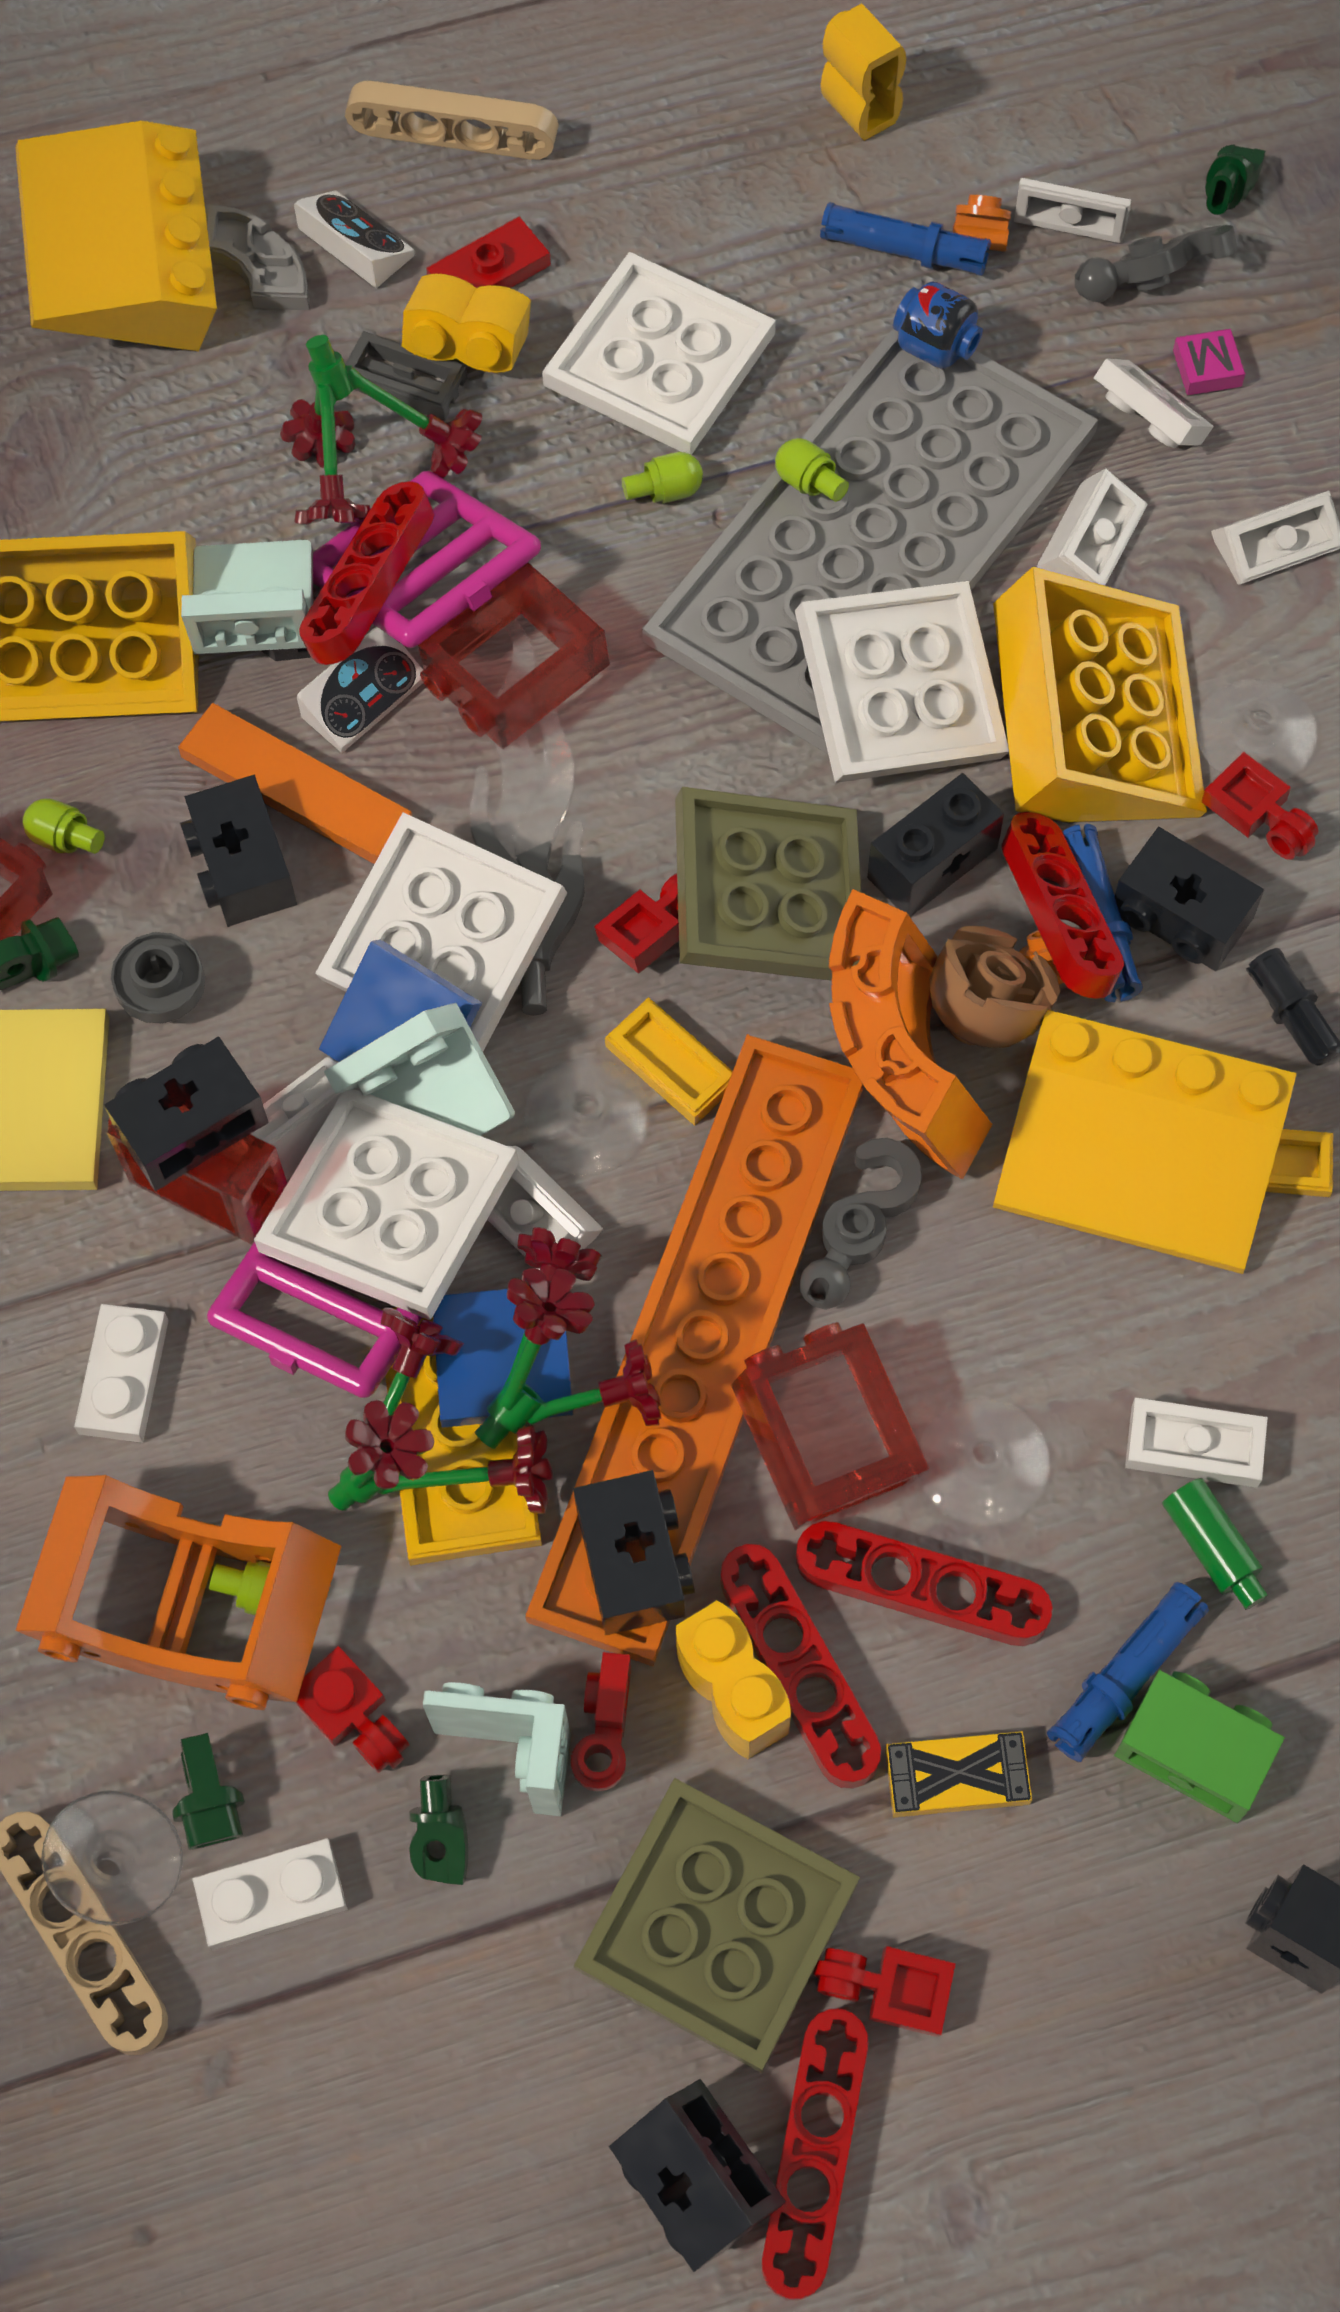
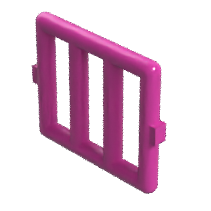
[313,471,541,648]
[207,1242,422,1398]

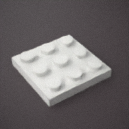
[542,252,776,455]
[795,581,1009,783]
[315,812,567,1051]
[254,1089,519,1320]

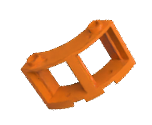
[829,889,993,1180]
[15,1475,342,1710]

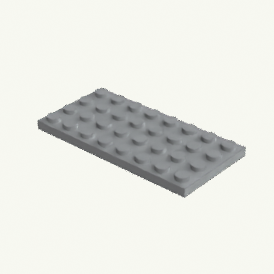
[642,329,1098,754]

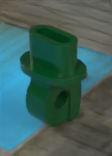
[1205,144,1266,215]
[0,917,79,990]
[172,1733,245,1850]
[409,1774,468,1885]

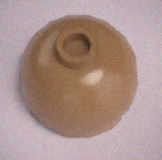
[929,926,1060,1048]

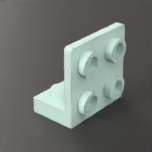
[181,540,313,654]
[324,1003,515,1136]
[423,1682,571,1816]

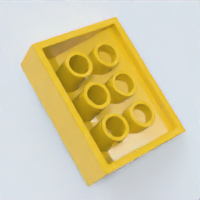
[15,120,217,352]
[0,531,199,722]
[993,567,1207,822]
[993,1010,1297,1274]

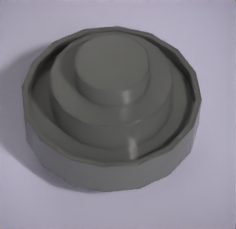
[111,932,206,1024]

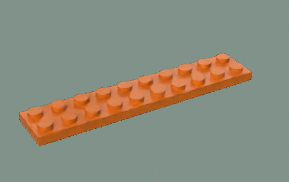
[525,1034,864,1667]

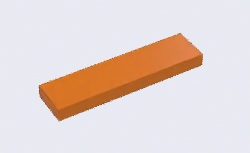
[178,703,412,864]

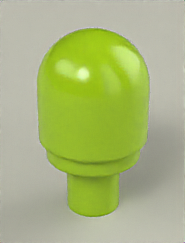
[775,438,849,502]
[621,452,703,504]
[23,798,105,854]
[209,1560,271,1615]

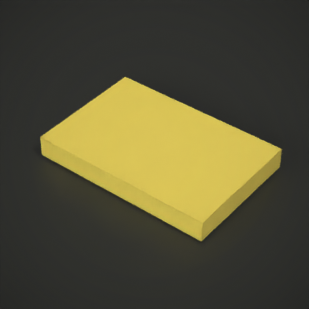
[0,1009,109,1191]

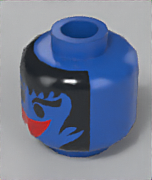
[893,281,983,369]

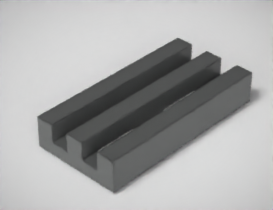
[345,331,468,421]

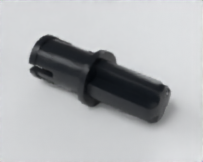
[1246,948,1340,1066]

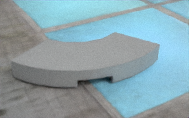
[206,204,310,310]

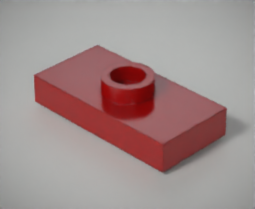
[426,216,551,288]

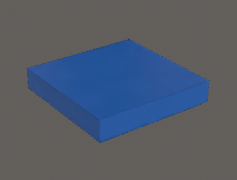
[319,939,482,1062]
[433,1289,574,1428]

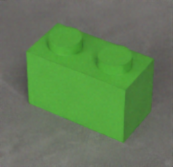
[1114,1670,1285,1824]

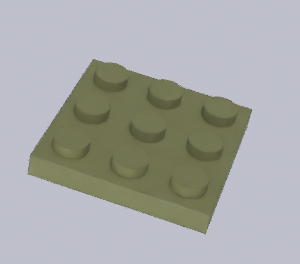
[675,787,861,981]
[574,1778,860,2073]

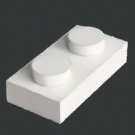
[1094,358,1214,448]
[74,1304,169,1443]
[1125,1398,1268,1488]
[192,1838,348,1951]

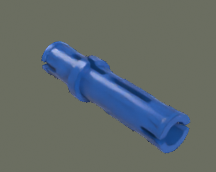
[820,202,991,276]
[1062,824,1143,1002]
[1047,1582,1209,1762]

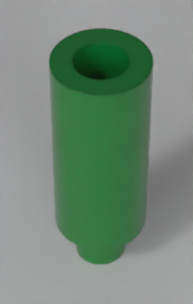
[1162,1478,1268,1610]

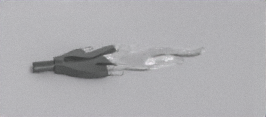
[470,615,585,1016]

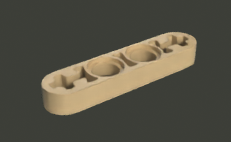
[345,81,559,160]
[0,1812,168,2055]

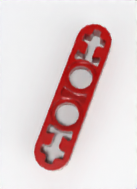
[299,481,435,665]
[1001,812,1124,999]
[796,1521,1053,1646]
[720,1544,881,1789]
[762,2009,868,2301]

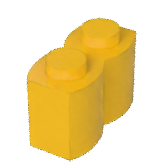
[821,3,906,141]
[402,274,531,373]
[676,1601,791,1759]

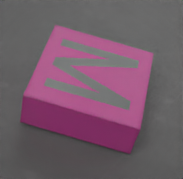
[1173,329,1245,396]

